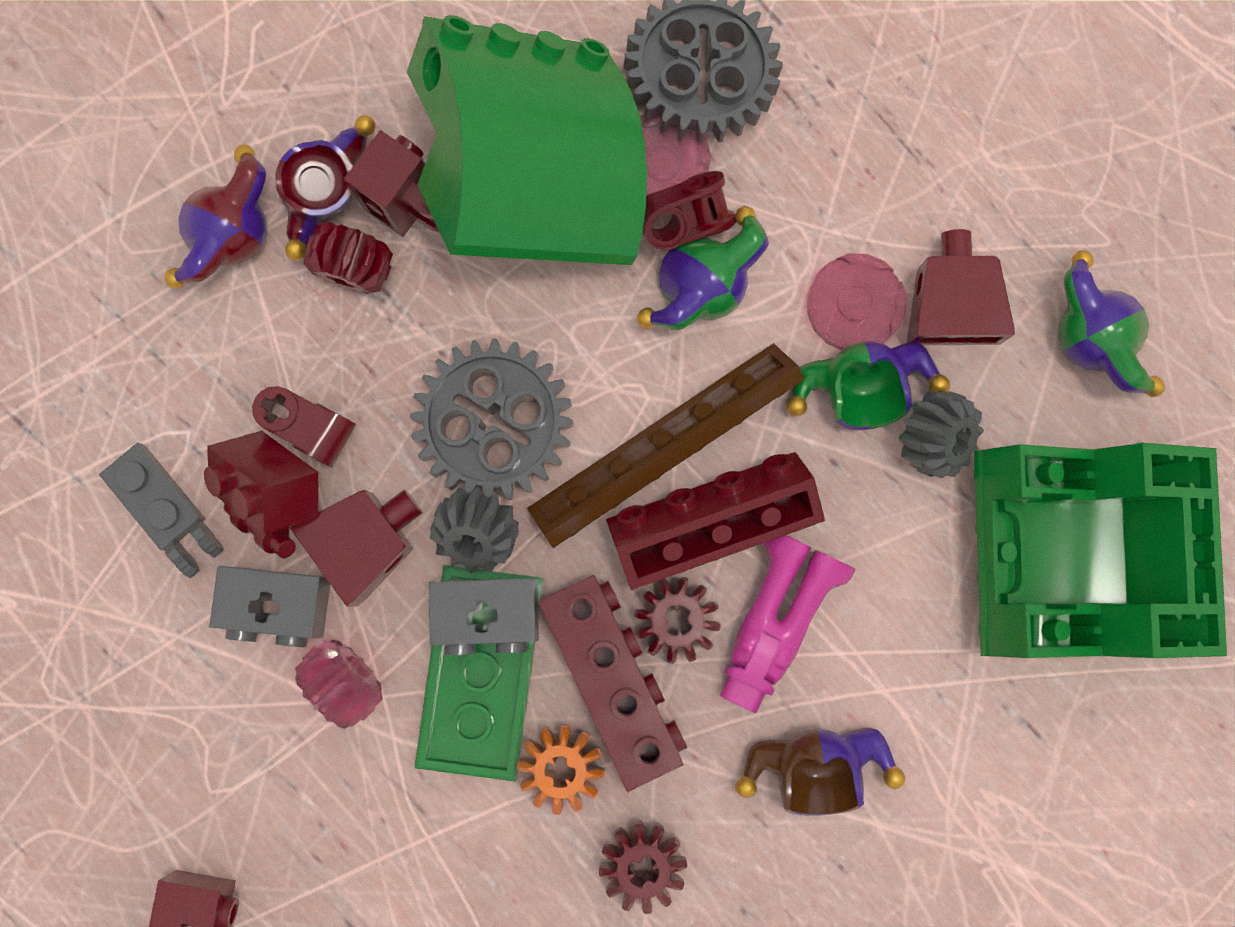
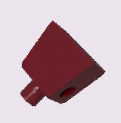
[907,229,1015,346]
[290,489,423,607]

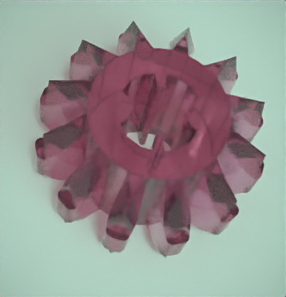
[295,640,383,729]

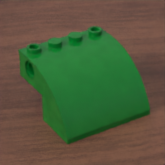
[407,15,647,265]
[974,442,1227,658]

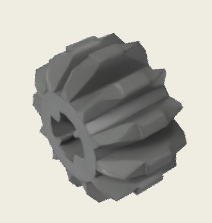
[899,391,984,478]
[429,486,519,574]

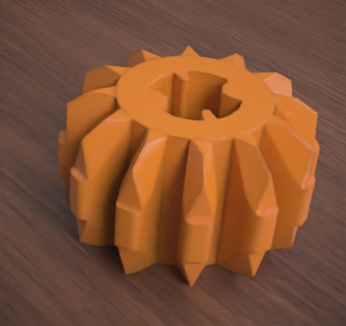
[517,724,605,815]

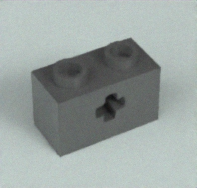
[209,566,330,647]
[429,578,539,655]

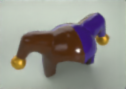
[735,728,905,816]

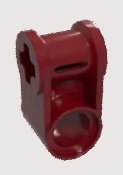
[643,171,736,250]
[252,386,356,468]

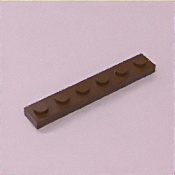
[527,343,804,548]

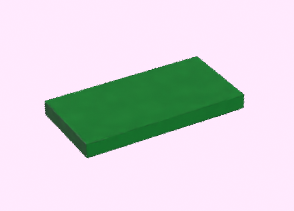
[414,565,544,782]

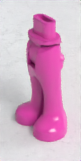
[720,535,856,713]

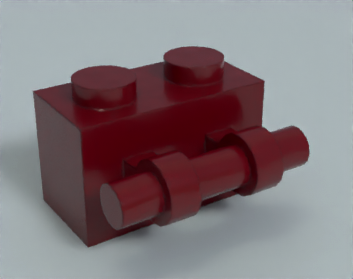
[344,130,440,237]
[204,431,318,558]

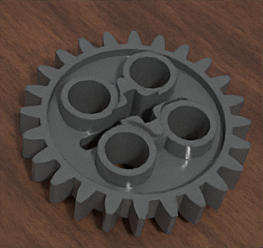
[623,0,783,144]
[410,338,574,500]

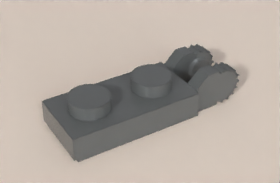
[99,442,224,578]

